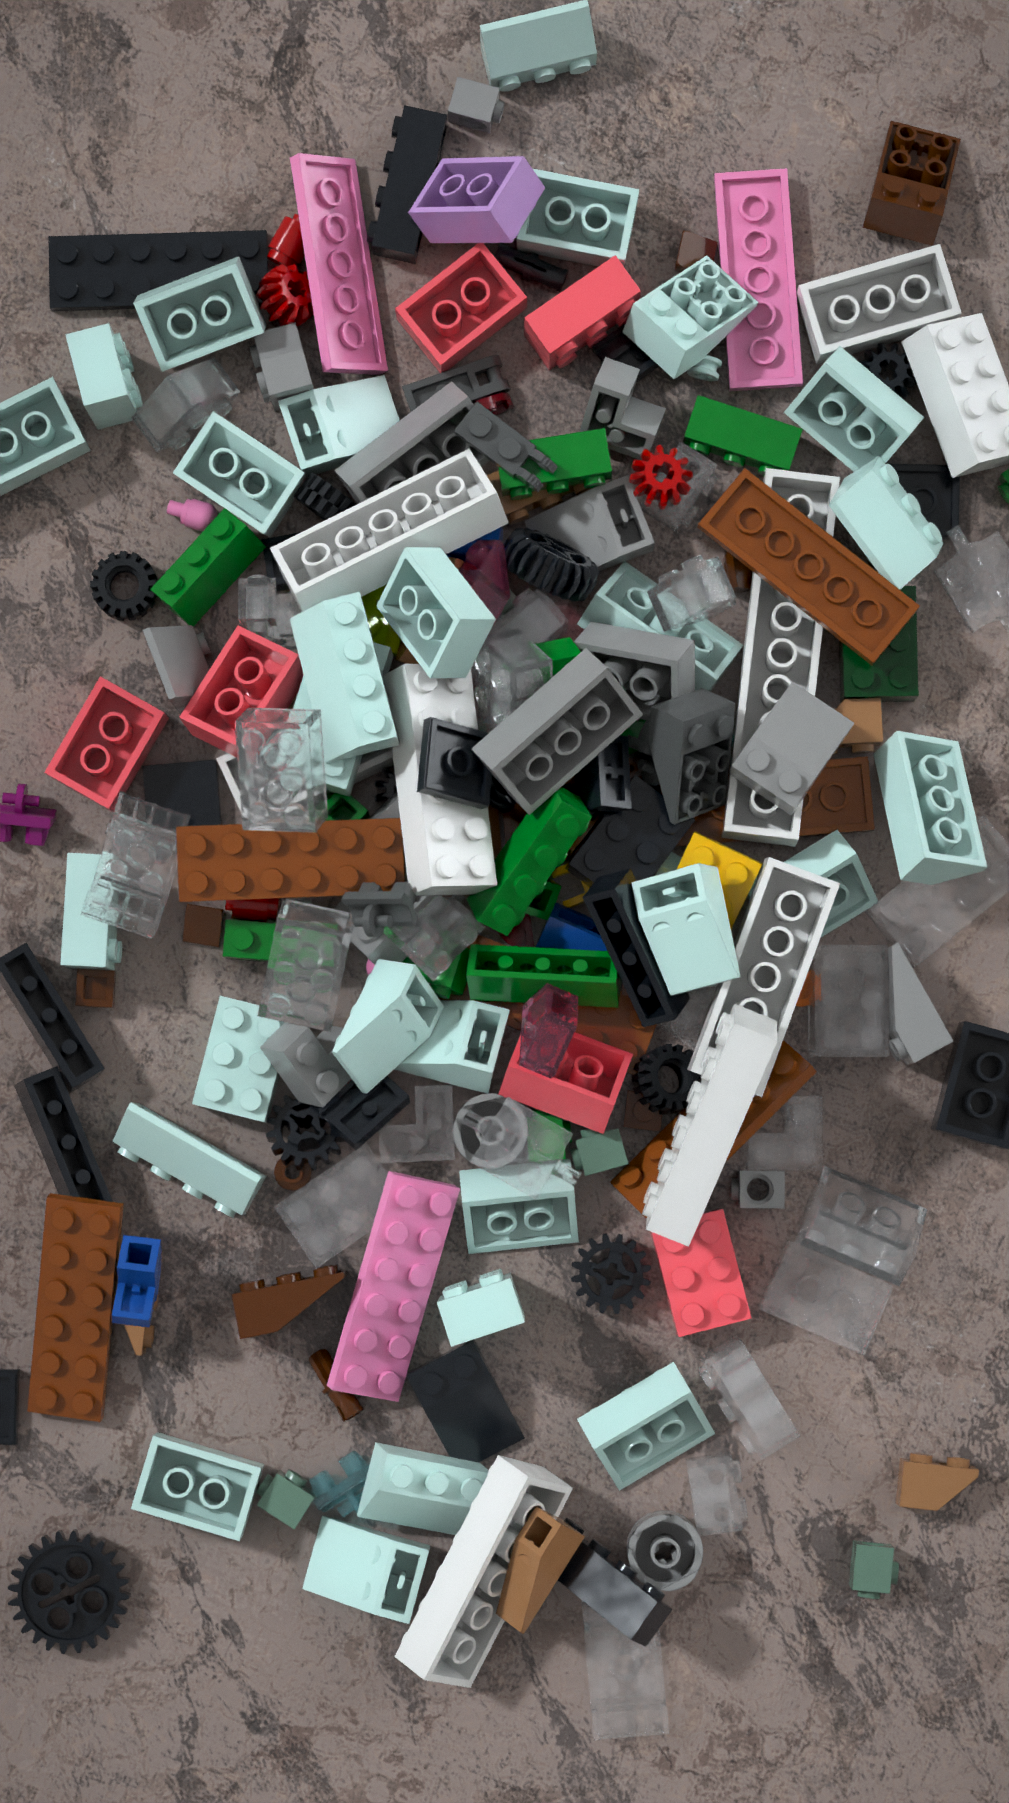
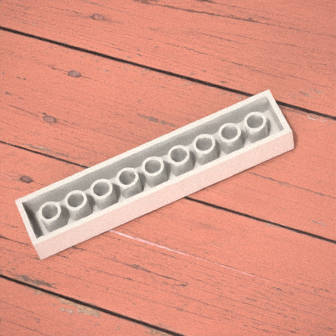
[722,468,840,847]

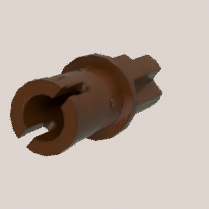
[309,1349,364,1422]

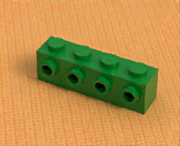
[466,787,592,936]
[466,944,622,1008]

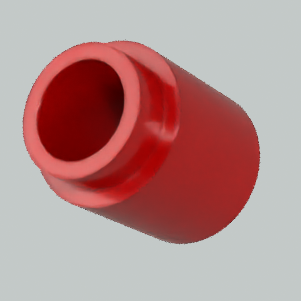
[267,214,305,267]
[225,898,279,923]

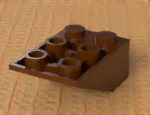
[862,121,961,246]
[231,1264,348,1339]

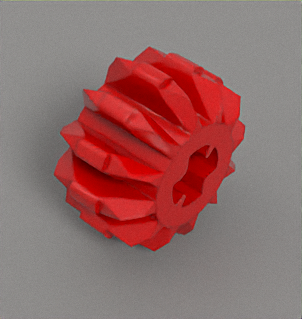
[256,264,314,326]
[629,444,693,510]

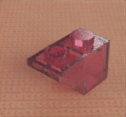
[459,540,510,627]
[519,983,578,1079]

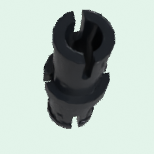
[495,243,569,292]

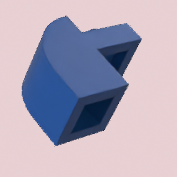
[111,1235,162,1328]

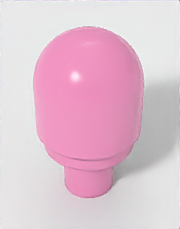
[167,499,218,531]

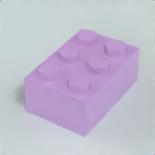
[408,156,545,243]

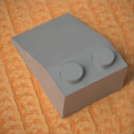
[143,625,211,714]
[729,681,854,815]
[883,943,953,1065]

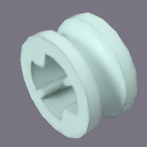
[687,355,722,381]

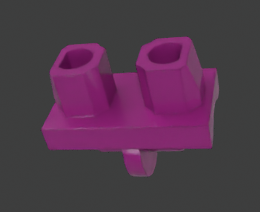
[0,783,57,846]

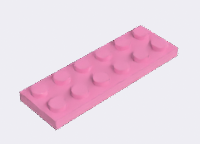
[290,153,388,375]
[714,168,803,392]
[327,1171,460,1402]

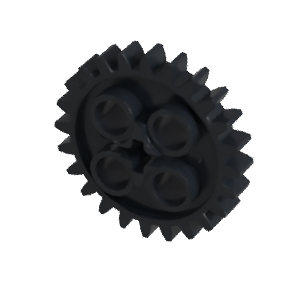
[8,1529,131,1654]

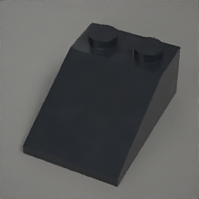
[406,1339,525,1463]

